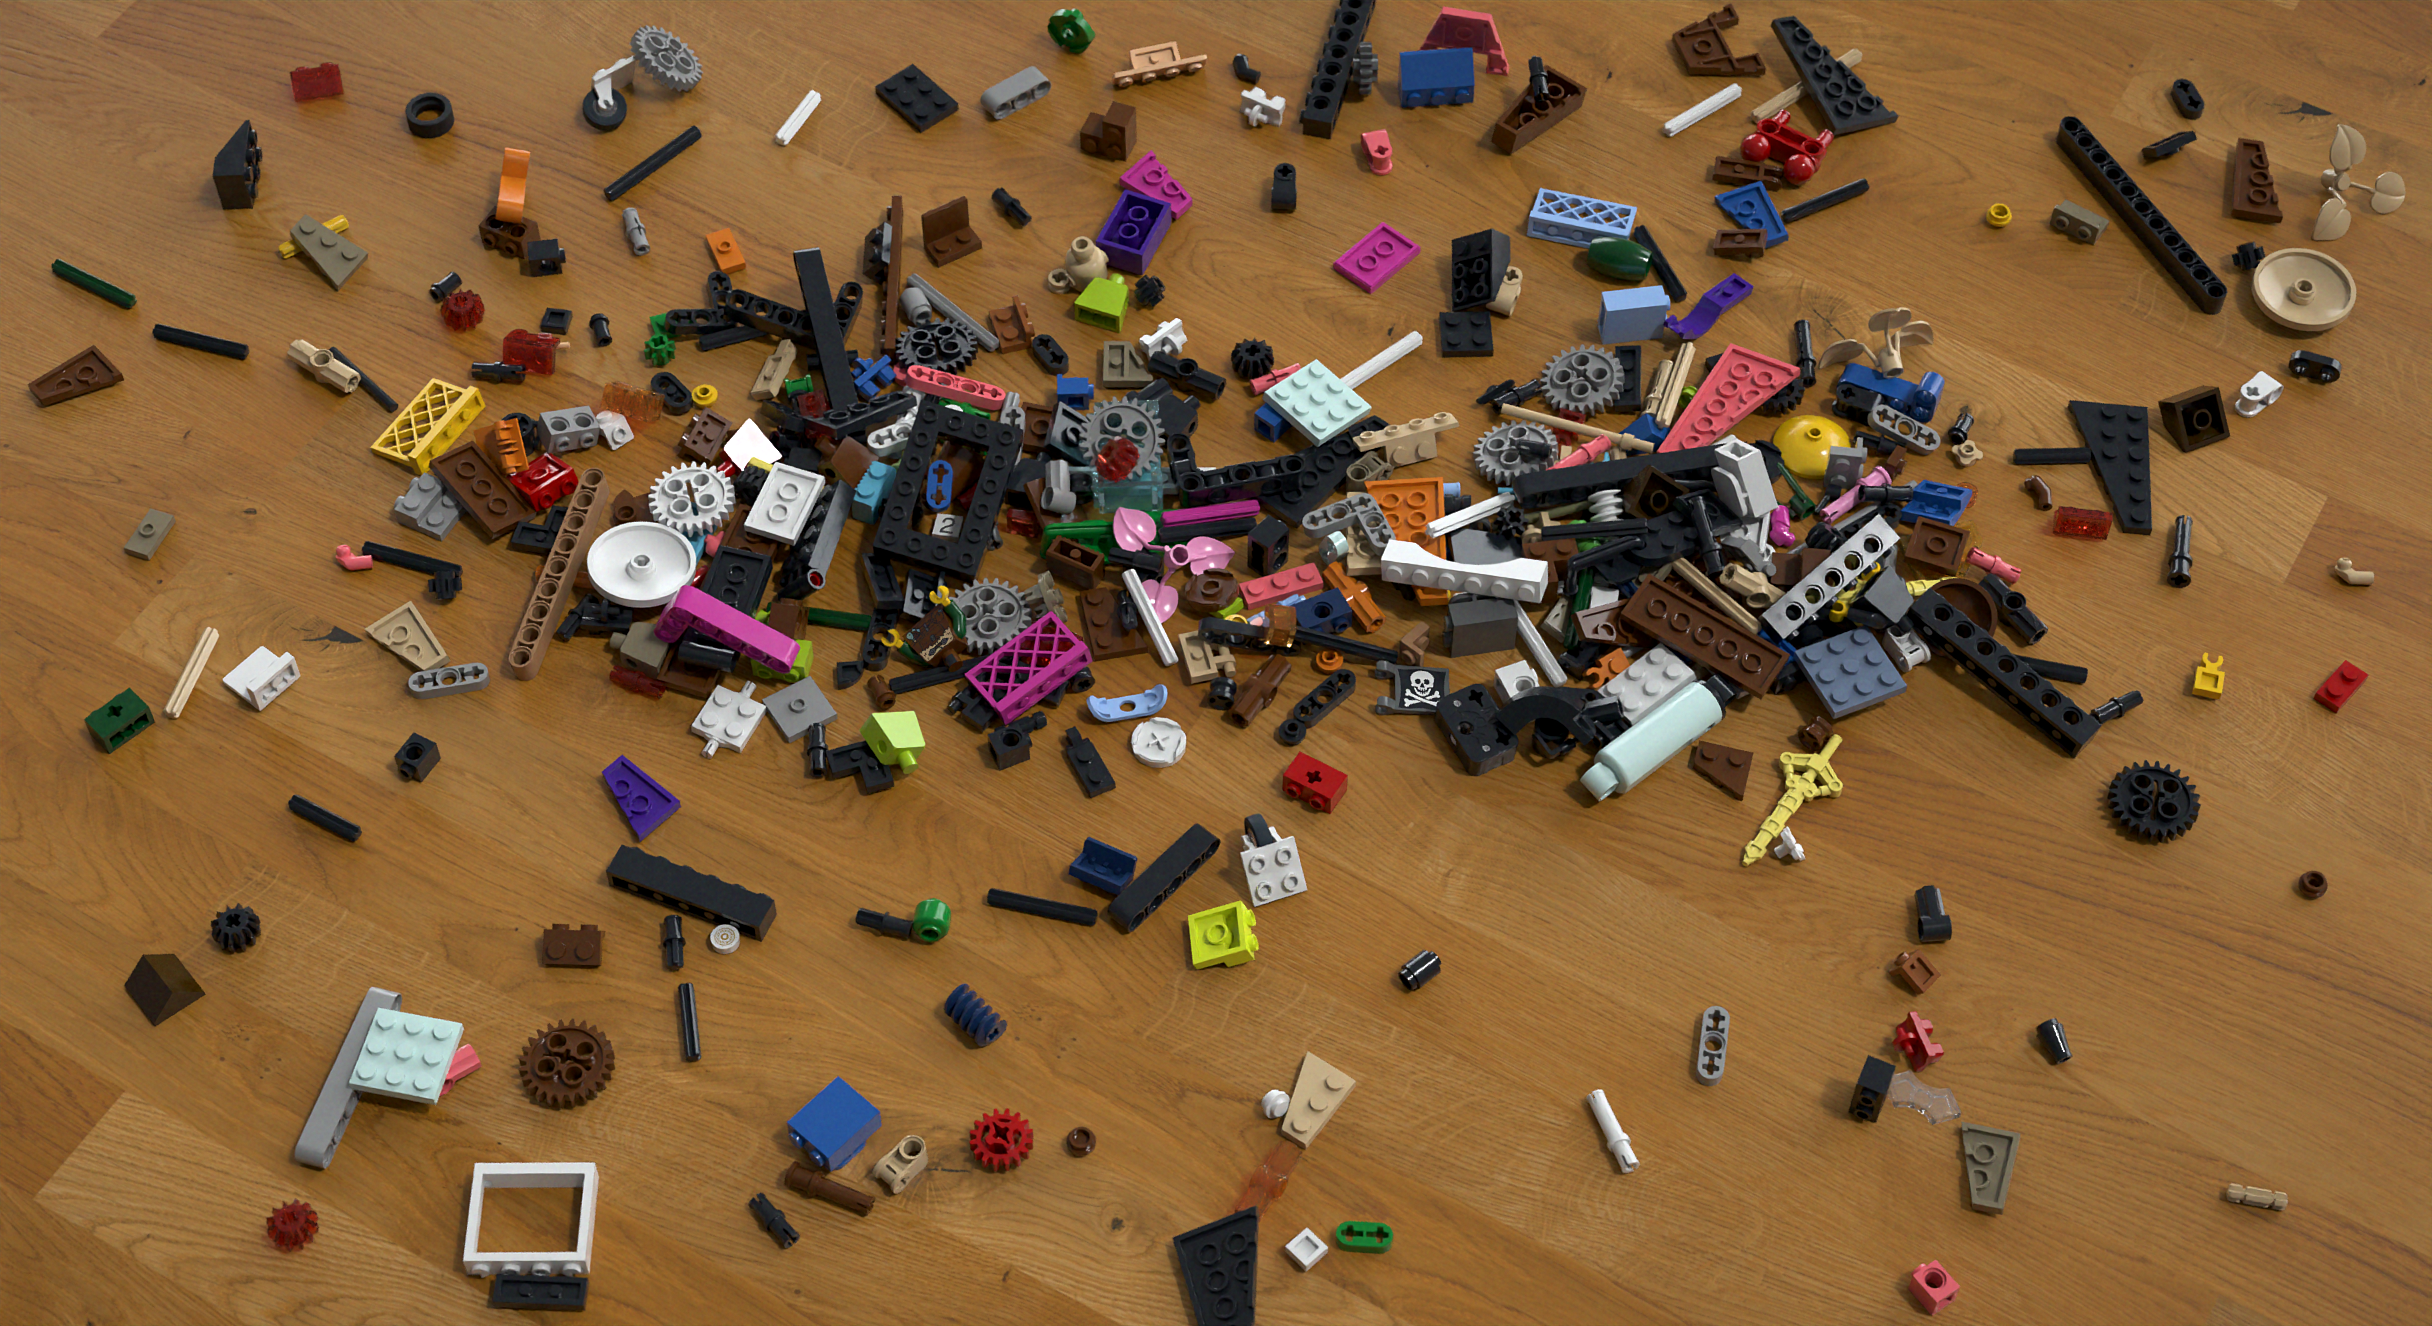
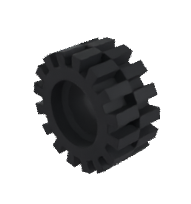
[733,466,769,507]

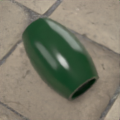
[1587,237,1653,281]

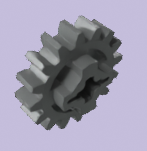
[1353,42,1378,95]

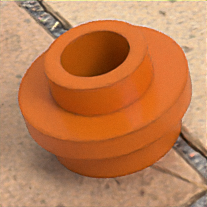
[1316,648,1343,674]

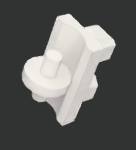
[1241,87,1285,127]
[1139,318,1187,362]

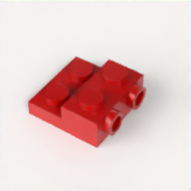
[506,452,579,512]

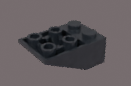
[213,120,263,210]
[1452,228,1510,312]

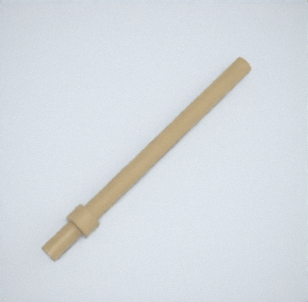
[1501,403,1654,453]

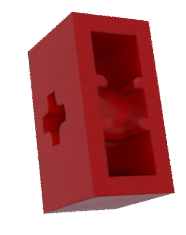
[1282,751,1348,814]

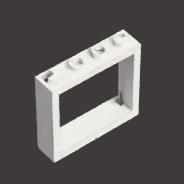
[463,1163,599,1277]

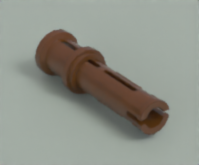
[784,1161,875,1215]

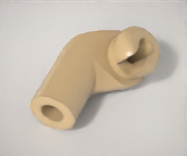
[2335,558,2374,585]

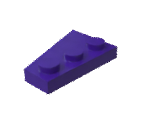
[602,755,681,842]

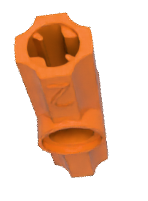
[1322,561,1386,633]

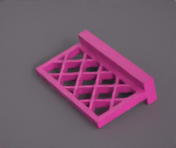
[965,611,1093,725]

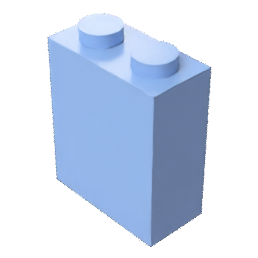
[1597,285,1670,345]

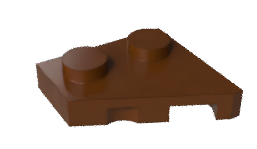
[1693,740,1753,801]

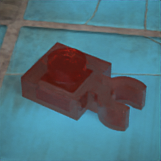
[1553,408,1586,446]

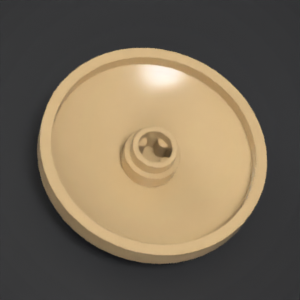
[2251,248,2356,331]

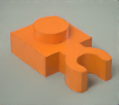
[1582,647,1630,689]

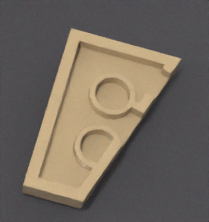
[1281,1051,1356,1150]

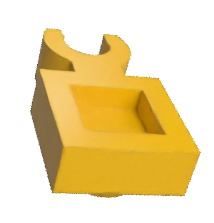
[2192,652,2225,700]

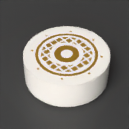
[710,924,740,954]

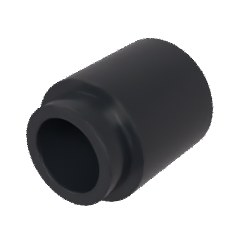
[1398,950,1441,991]

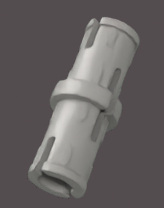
[622,208,650,256]

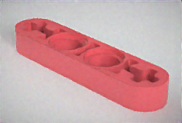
[905,365,1005,410]

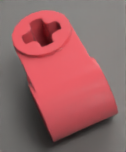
[1360,129,1392,176]

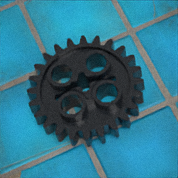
[895,318,978,375]
[2107,760,2201,843]

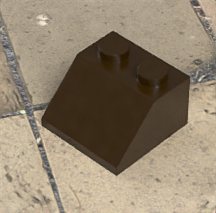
[2158,385,2230,452]

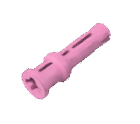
[1819,466,1891,524]

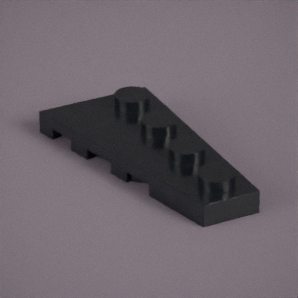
[803,391,917,440]

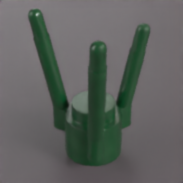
[1777,463,1816,520]

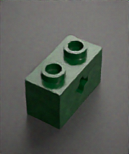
[84,687,155,754]

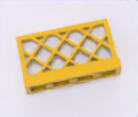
[370,378,485,476]

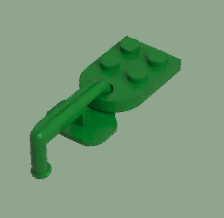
[1040,509,1190,564]

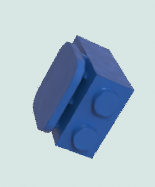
[787,1076,882,1172]

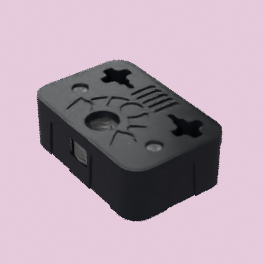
[1434,683,1519,776]

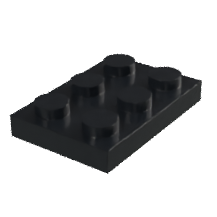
[875,64,959,133]

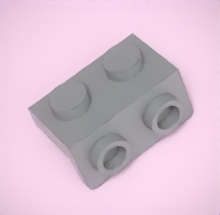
[1823,437,1867,489]

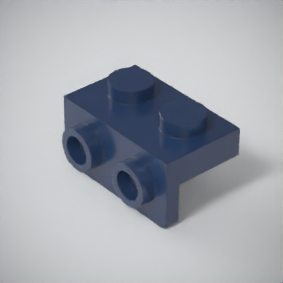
[1068,837,1137,896]

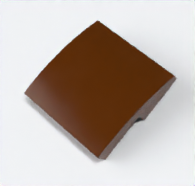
[1023,477,1088,530]

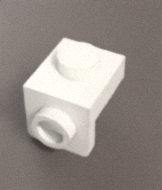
[596,410,634,450]

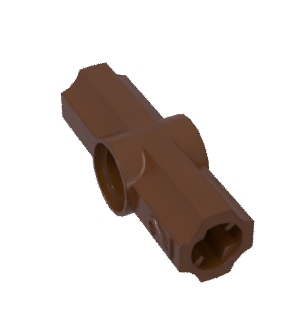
[1228,654,1291,727]

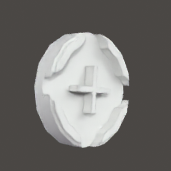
[1131,717,1186,768]

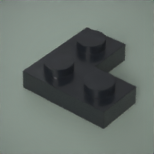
[511,505,568,554]
[825,740,894,794]

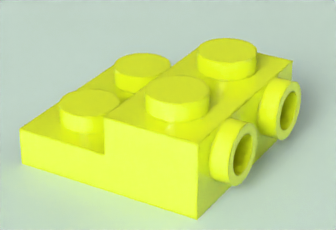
[1188,900,1259,970]

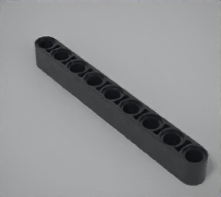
[793,247,867,448]
[1512,443,1727,509]

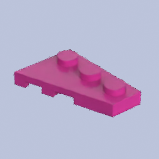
[1119,150,1192,220]

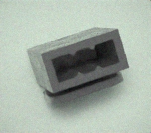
[1442,593,1518,658]

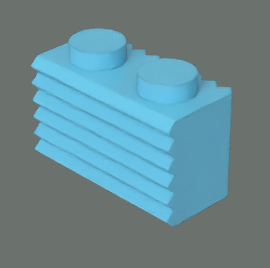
[851,461,897,525]

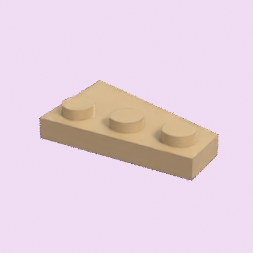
[364,601,451,671]

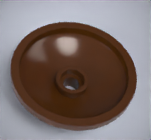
[1917,578,1998,659]

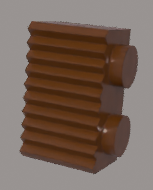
[1046,535,1105,590]

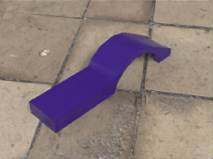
[1663,273,1754,339]

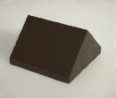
[1623,465,1690,520]
[124,954,206,1027]

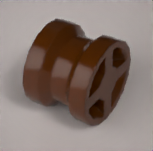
[1798,716,1833,751]

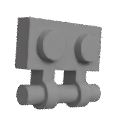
[1721,536,1776,577]

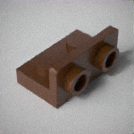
[677,407,732,466]

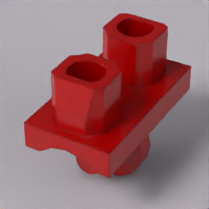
[1892,1011,1944,1072]

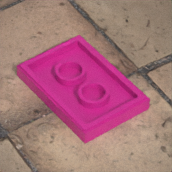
[1333,222,1421,294]

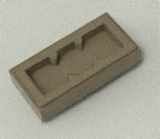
[124,508,176,561]
[1540,593,1589,643]

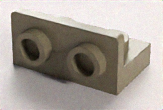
[2050,199,2109,245]

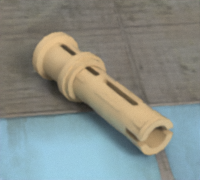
[1640,360,1674,419]

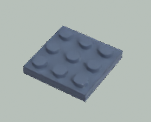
[1793,625,1907,719]

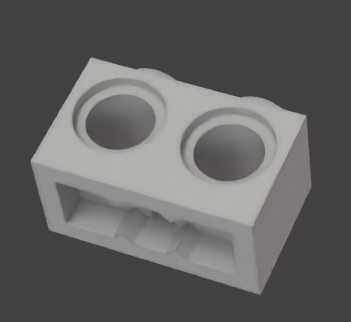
[536,406,600,453]

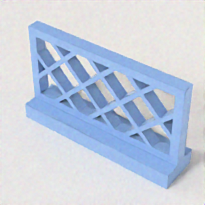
[1527,188,1637,248]

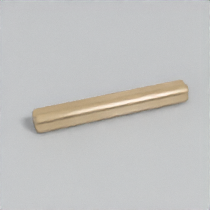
[163,627,219,719]

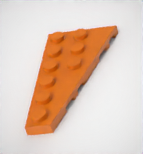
[1364,477,1448,606]

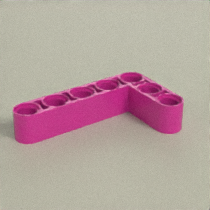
[654,585,800,673]

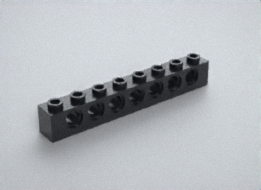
[1299,0,1376,140]
[1907,588,2102,759]

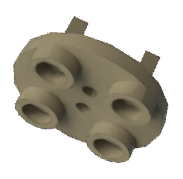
[1024,571,1068,623]

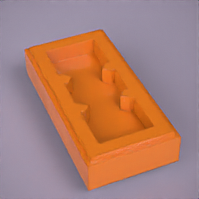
[705,228,746,274]

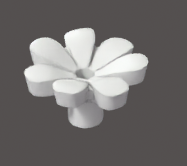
[1774,826,1805,861]

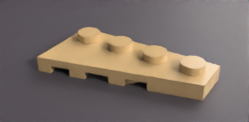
[1345,491,1387,576]

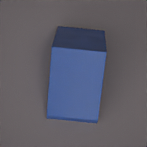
[1618,414,1670,456]

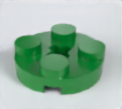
[1047,9,1096,53]

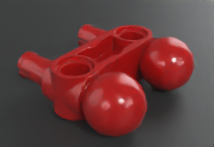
[1740,110,1834,185]

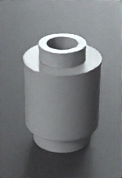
[899,288,932,325]

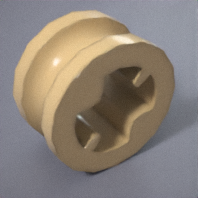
[1048,269,1071,294]

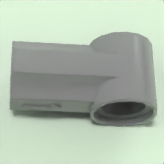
[1041,460,1076,515]

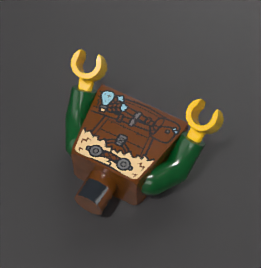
[881,586,968,672]

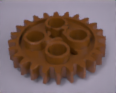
[519,1019,615,1109]

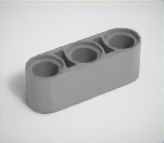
[980,66,1052,119]

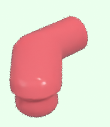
[336,545,373,570]

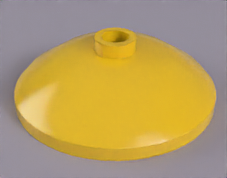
[1773,415,1851,479]

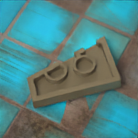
[290,214,368,291]
[1961,1122,2021,1215]

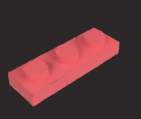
[1239,562,1323,610]

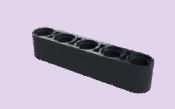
[1107,823,1221,932]

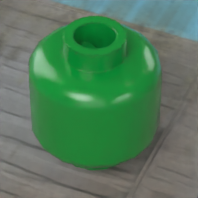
[912,898,952,942]

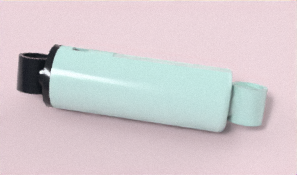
[1580,673,1738,801]

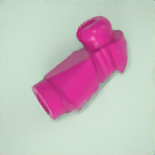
[1770,505,1795,547]

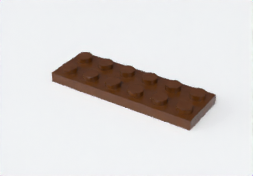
[1620,574,1790,700]

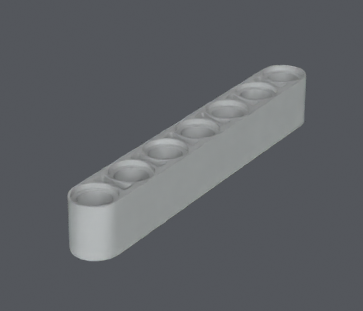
[295,987,402,1169]

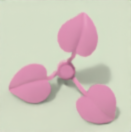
[1113,507,1235,623]

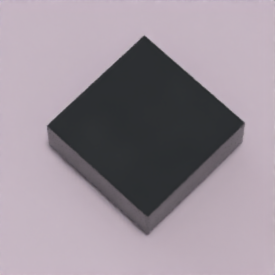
[540,308,573,335]

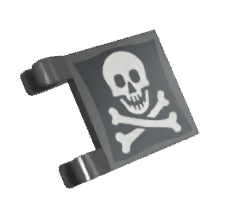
[1375,660,1450,715]

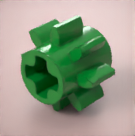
[644,334,676,366]

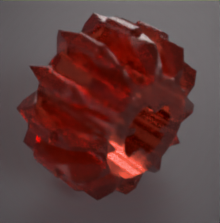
[440,288,485,332]
[1094,436,1140,483]
[266,1198,319,1252]

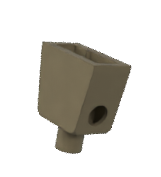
[610,622,673,682]

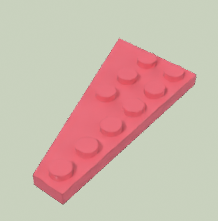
[1657,343,1800,453]

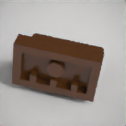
[921,196,982,268]

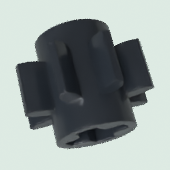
[2232,241,2265,271]
[1134,274,1165,307]
[769,426,801,458]
[1493,504,1529,539]
[428,571,462,599]

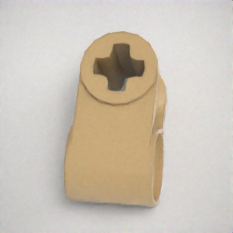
[1486,266,1523,316]
[872,1135,928,1194]

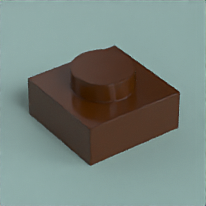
[1885,445,1908,483]

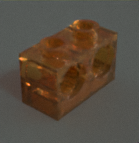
[600,381,665,422]

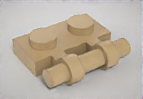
[1178,631,1236,684]

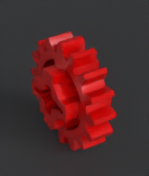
[969,1108,1034,1172]

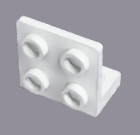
[223,646,300,711]

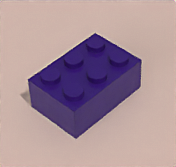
[1096,189,1171,276]

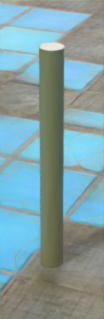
[1491,500,1595,533]

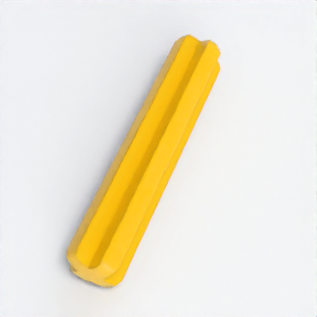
[278,215,349,259]

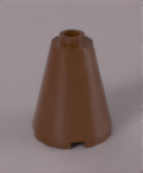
[920,441,985,511]

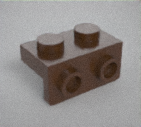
[542,924,605,965]

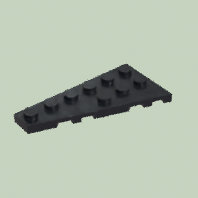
[1770,15,1899,135]

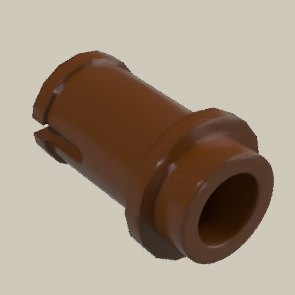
[867,675,896,710]

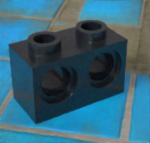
[1247,515,1289,577]
[1848,1055,1896,1123]

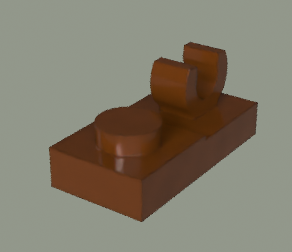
[1713,229,1768,258]

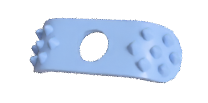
[1086,684,1168,722]

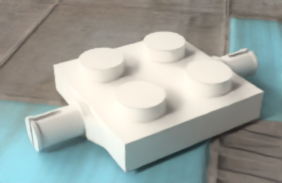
[691,681,767,759]

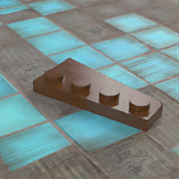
[2231,138,2283,223]

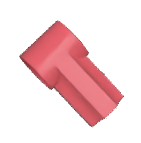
[439,1044,482,1096]

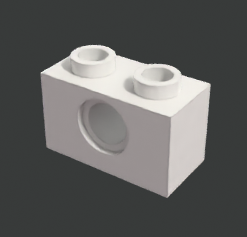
[1493,660,1539,723]

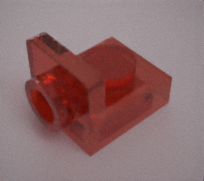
[1006,508,1042,538]

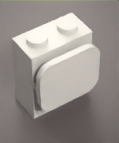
[1711,439,1778,518]

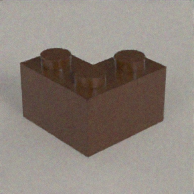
[1080,101,1137,162]
[1521,538,1579,605]
[1767,548,1830,596]

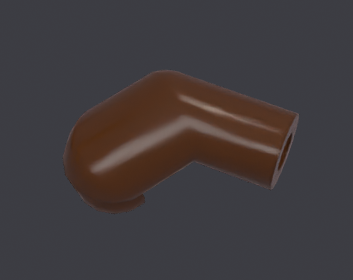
[2024,475,2052,511]

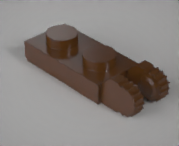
[1712,156,1784,191]

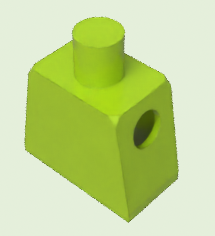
[1074,273,1129,333]
[859,711,925,774]

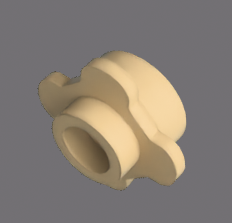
[1952,440,1983,467]

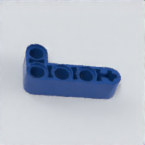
[1837,363,1945,423]

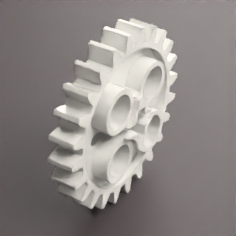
[648,462,736,537]

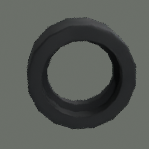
[405,92,455,138]

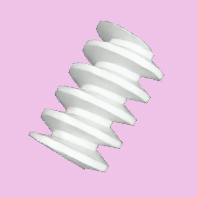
[1588,490,1624,545]

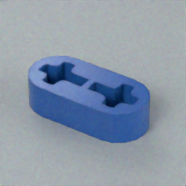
[926,460,953,513]

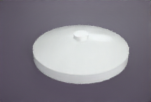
[587,522,696,608]

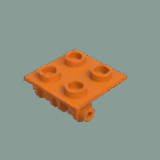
[473,418,529,476]

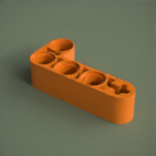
[495,147,530,224]

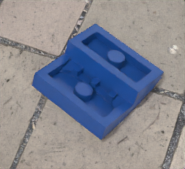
[1901,480,1972,526]

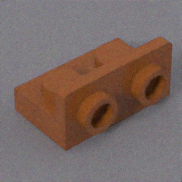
[989,295,1035,355]

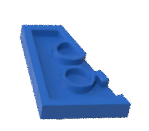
[1715,181,1789,248]

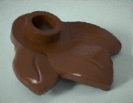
[613,490,658,526]

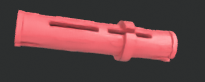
[1544,434,1611,471]

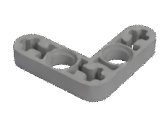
[1302,493,1396,556]

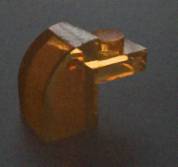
[1259,603,1296,647]

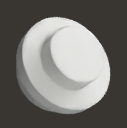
[1261,1090,1290,1118]

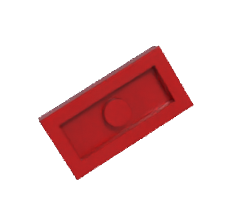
[2313,660,2369,714]

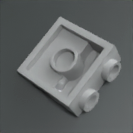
[394,472,467,542]

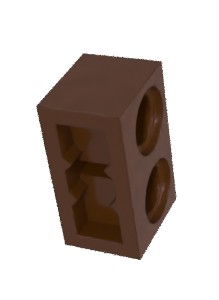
[478,206,541,259]
[768,598,810,639]

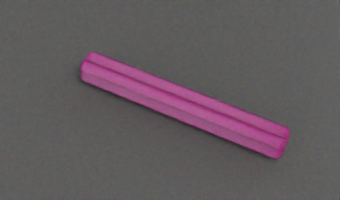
[1160,499,1260,527]

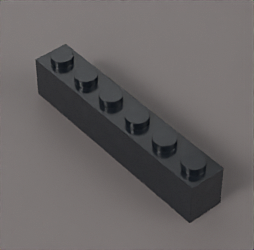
[606,845,777,942]

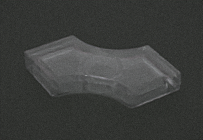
[1888,1070,1961,1125]

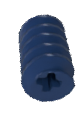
[944,983,1007,1046]

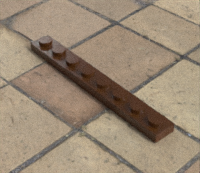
[880,196,903,365]

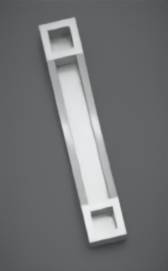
[1381,540,1548,603]

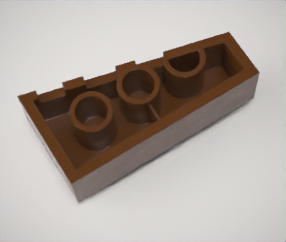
[1491,65,1587,154]

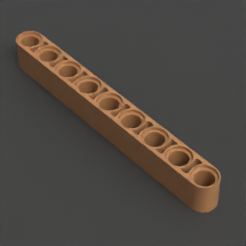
[508,468,610,681]

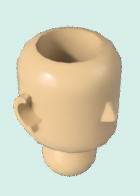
[1065,236,1109,292]

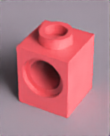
[1908,1260,1960,1316]

